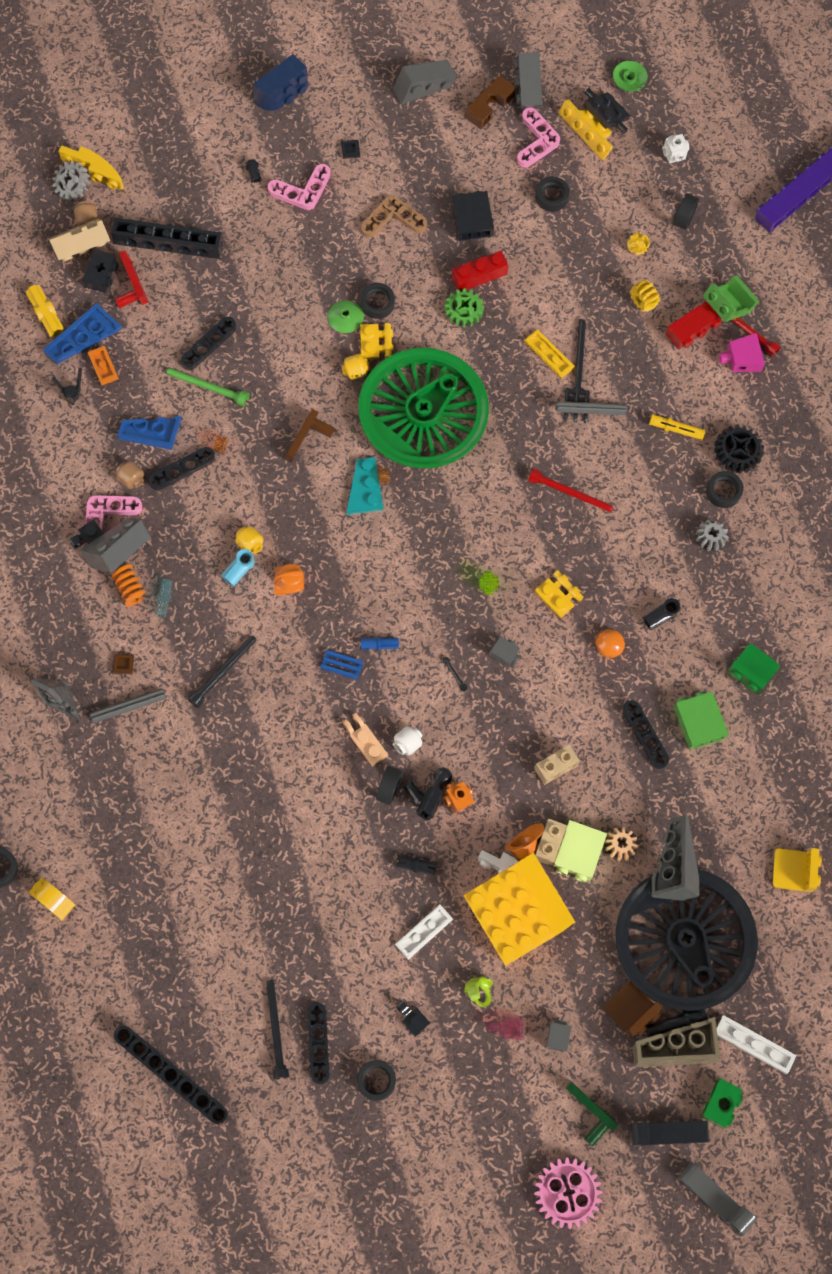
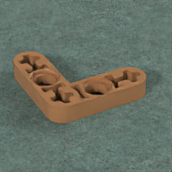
[361,196,427,238]

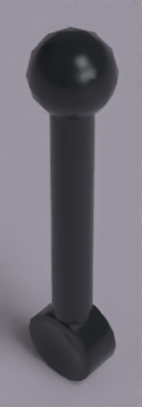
[443,657,467,691]

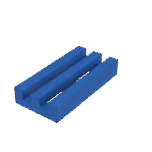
[321,650,363,680]

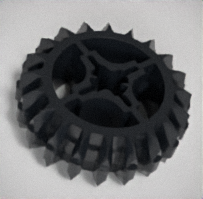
[714,424,764,474]

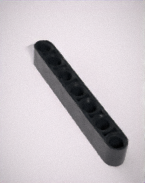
[114,1025,229,1125]

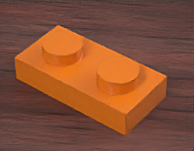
[88,346,119,386]

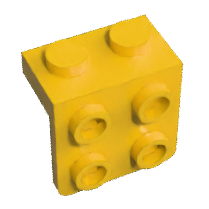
[772,848,822,892]

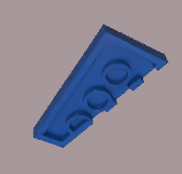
[43,303,122,365]

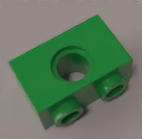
[700,1078,743,1129]

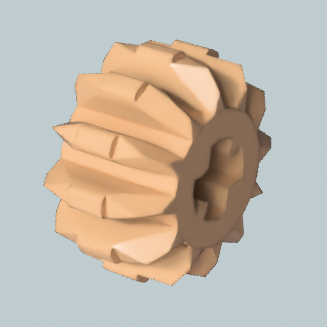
[604,827,638,861]

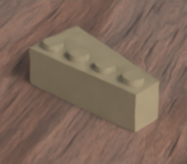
[633,1017,720,1067]

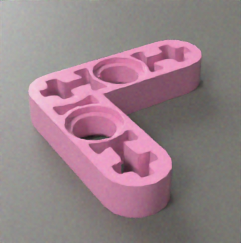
[517,108,560,167]
[268,164,330,210]
[85,496,143,545]

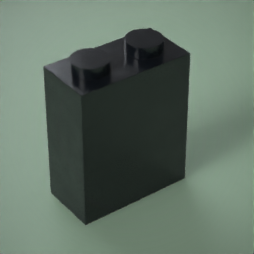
[451,191,494,241]

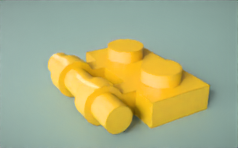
[360,323,394,360]
[534,570,584,618]

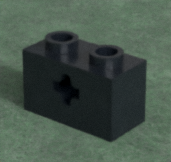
[82,249,118,293]

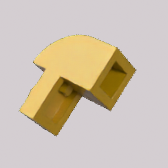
[28,877,75,920]

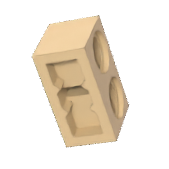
[534,745,580,785]
[535,819,567,866]

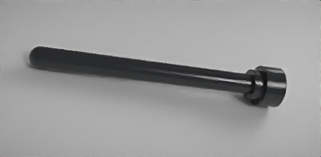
[187,636,256,708]
[266,980,290,1080]

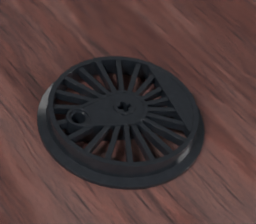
[615,869,758,1011]

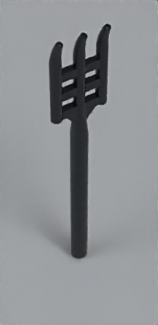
[564,319,590,424]

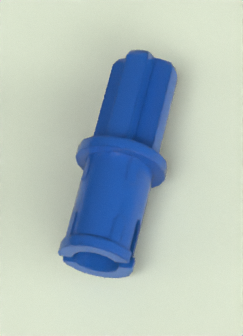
[361,636,399,651]

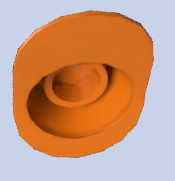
[273,564,305,595]
[505,823,545,861]

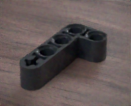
[628,1121,710,1146]

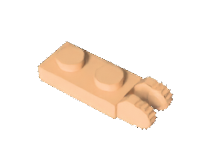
[342,713,388,767]

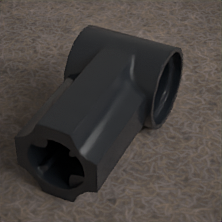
[642,598,680,631]

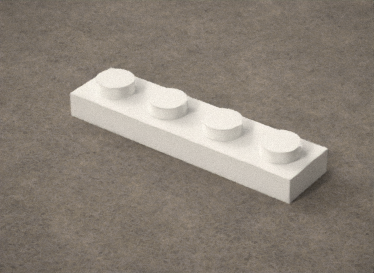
[716,1015,797,1074]

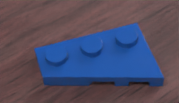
[117,416,182,450]

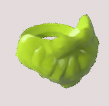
[464,976,493,1007]

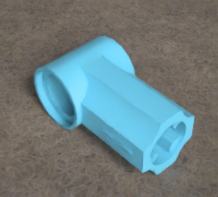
[221,549,255,587]

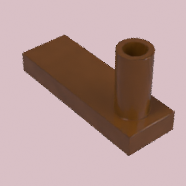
[285,409,336,463]

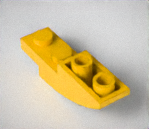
[59,146,123,190]

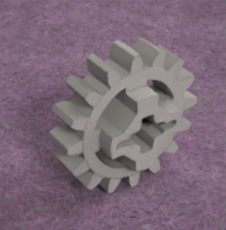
[52,161,90,201]

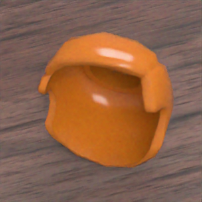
[595,629,625,658]

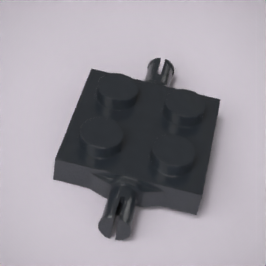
[583,88,630,134]

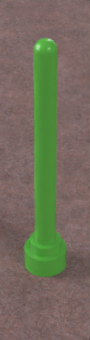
[166,368,250,407]

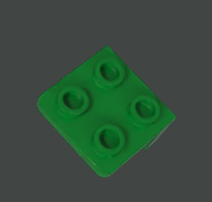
[727,644,780,695]

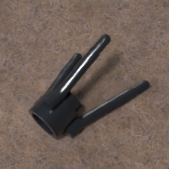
[52,368,82,405]

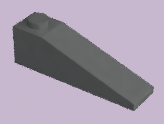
[30,679,80,720]

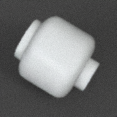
[393,726,422,755]

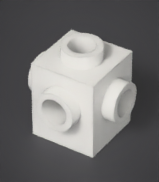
[662,134,689,163]

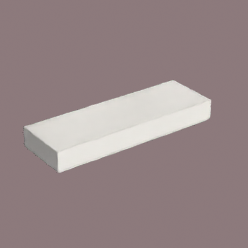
[395,904,453,960]

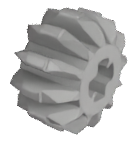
[696,519,728,552]

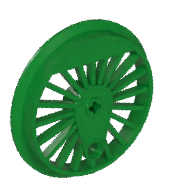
[358,348,489,469]

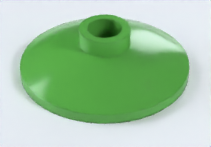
[613,61,648,92]
[328,301,364,333]

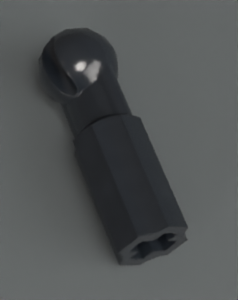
[416,767,452,821]

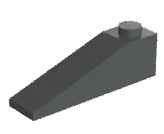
[652,814,699,901]

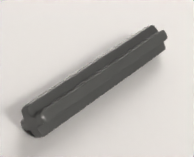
[556,401,627,415]
[90,689,166,723]

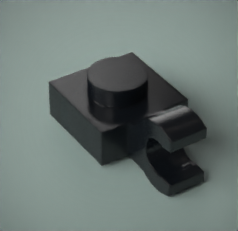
[69,519,104,549]
[396,1001,430,1037]

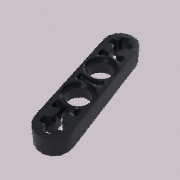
[181,317,236,371]
[148,447,216,490]
[622,700,669,769]
[308,1003,330,1085]

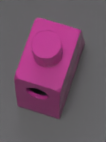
[719,333,765,372]

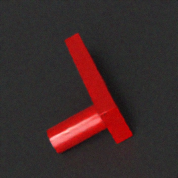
[115,250,149,308]

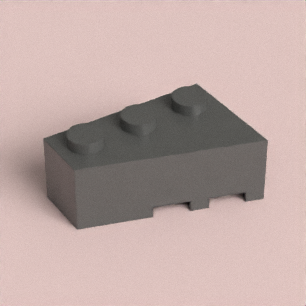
[79,517,151,573]

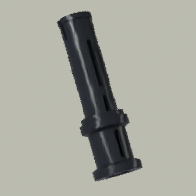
[645,1009,708,1037]

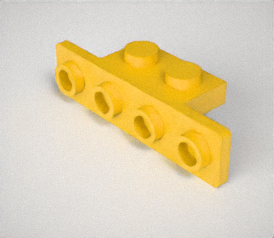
[558,99,612,160]

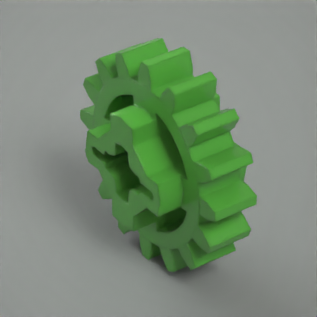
[445,288,484,328]

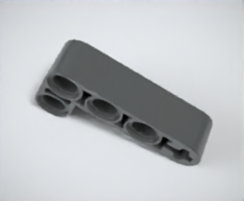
[677,1162,757,1236]

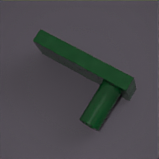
[566,1081,618,1147]

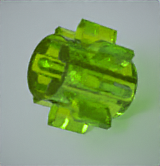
[479,571,499,595]

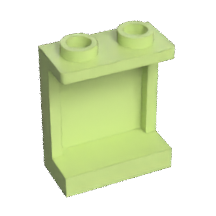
[553,820,607,882]

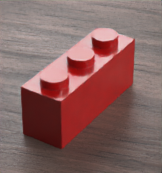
[451,250,509,292]
[665,301,722,350]

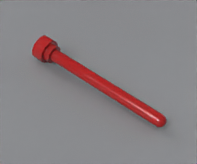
[731,317,781,358]
[528,468,613,512]

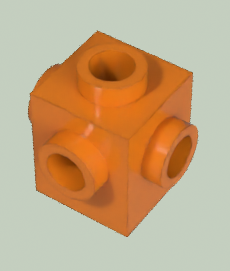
[443,781,475,814]

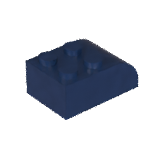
[253,54,308,111]

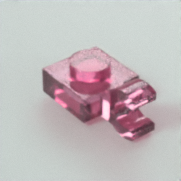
[487,1017,524,1041]

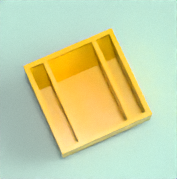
[463,852,575,966]

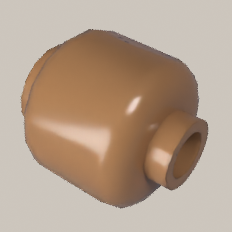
[74,201,99,226]
[116,461,144,489]

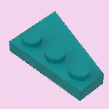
[346,457,383,515]

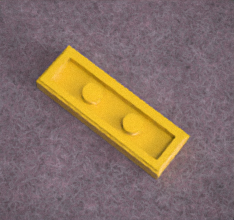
[524,329,575,379]

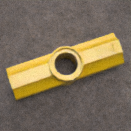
[25,285,64,338]

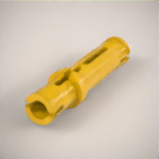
[649,414,705,441]

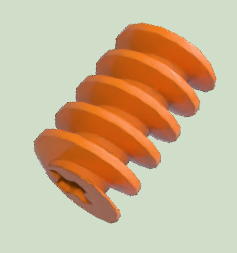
[110,564,146,607]

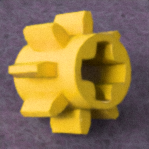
[627,232,650,256]

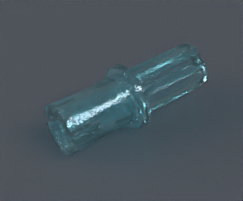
[156,579,173,618]

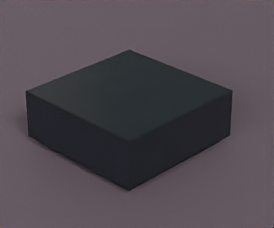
[341,140,360,159]

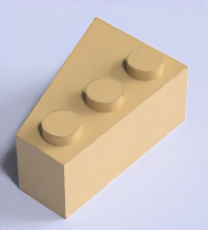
[49,218,110,262]

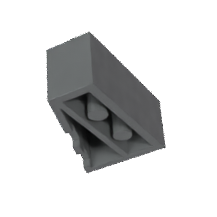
[514,52,542,110]
[393,60,456,105]

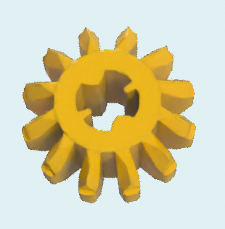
[630,280,660,312]

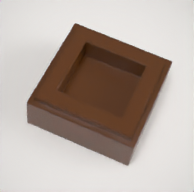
[113,654,135,675]

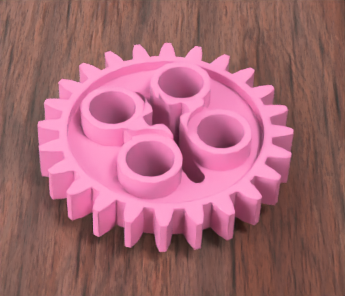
[534,1158,603,1229]

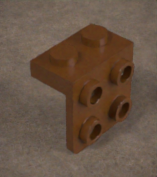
[604,981,663,1038]

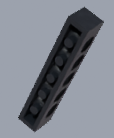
[111,218,223,259]

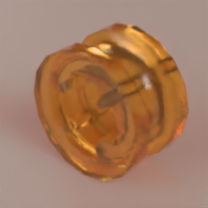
[214,435,228,454]
[378,468,389,485]

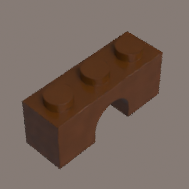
[465,76,516,129]

